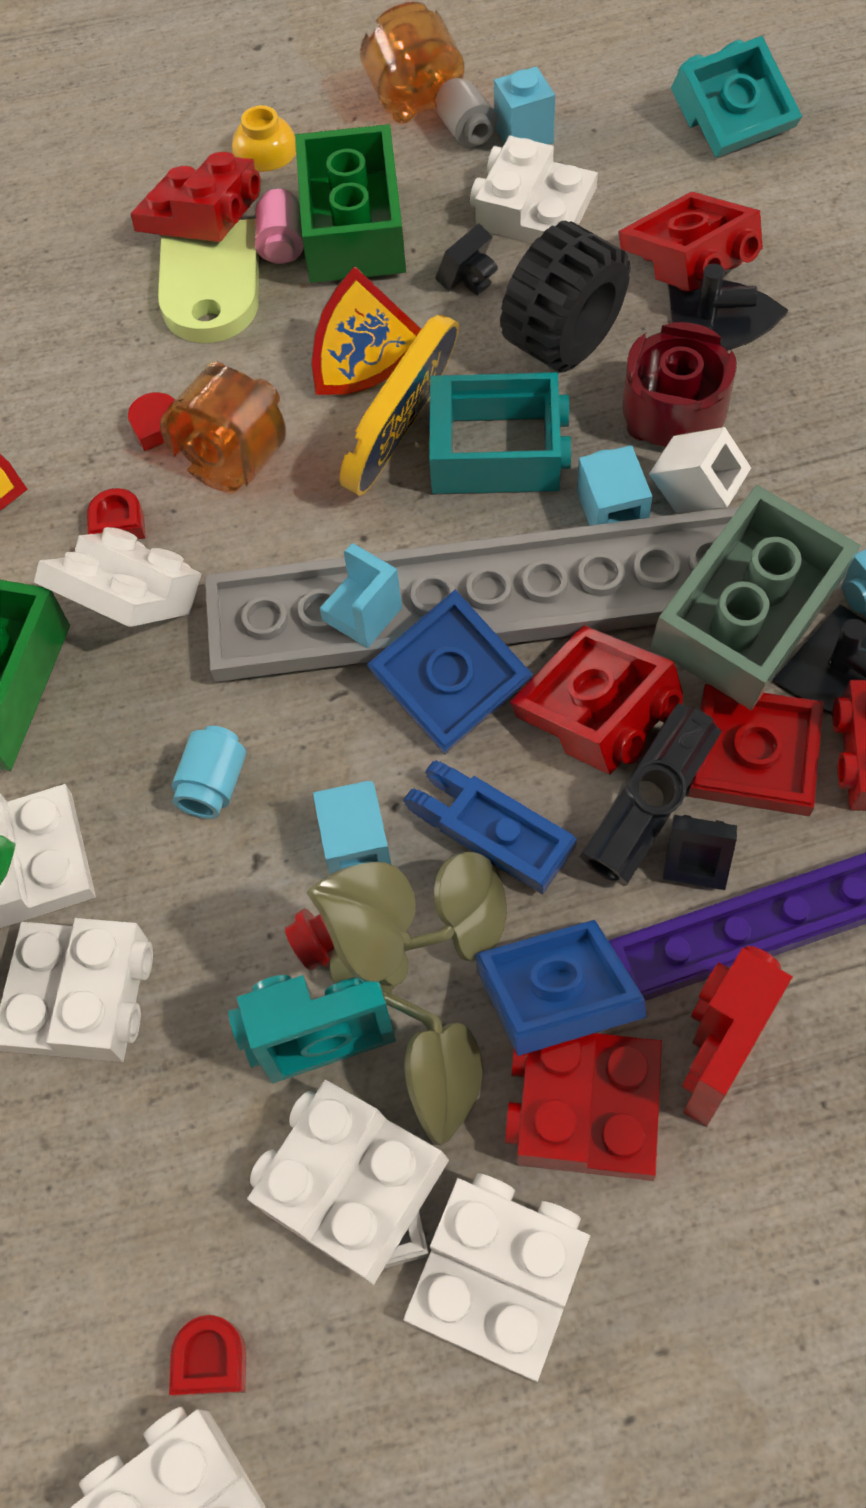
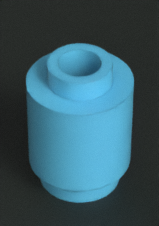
[171,726,247,819]

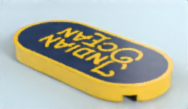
[339,314,459,496]

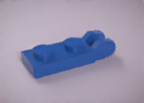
[403,760,577,895]

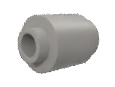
[436,78,497,148]

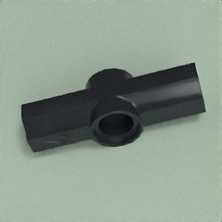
[579,703,722,886]

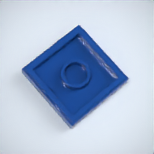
[367,589,533,755]
[475,920,646,1056]

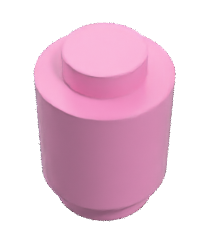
[255,189,303,264]

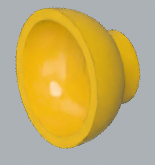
[232,105,296,172]

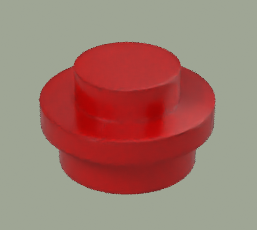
[285,908,335,971]

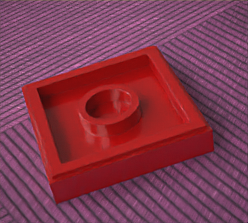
[688,684,824,817]

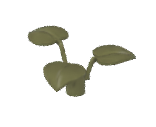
[307,852,507,1145]

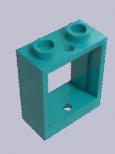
[429,372,571,494]

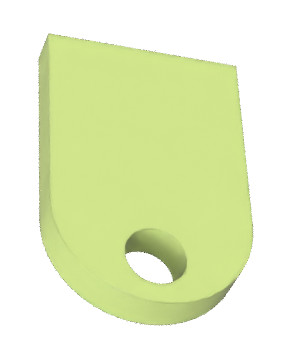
[158,219,259,343]

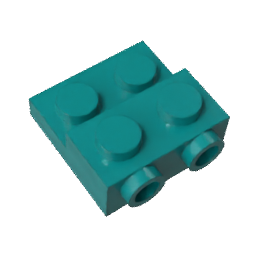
[671,35,803,158]
[228,975,396,1084]

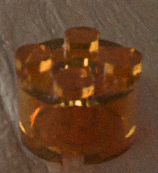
[360,2,465,124]
[160,361,286,492]

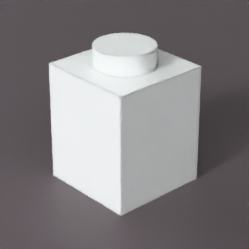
[649,427,751,513]

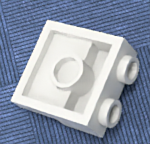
[470,136,598,243]
[34,527,202,627]
[0,784,96,928]
[0,918,153,1062]
[247,1079,449,1285]
[403,1173,590,1383]
[71,1406,266,1508]

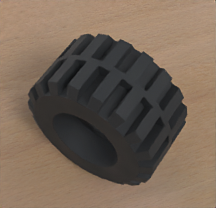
[500,220,631,372]

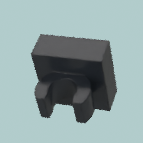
[435,223,498,296]
[663,815,737,890]

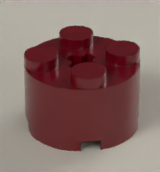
[622,322,737,447]

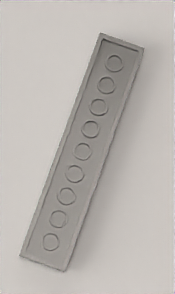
[205,506,740,682]

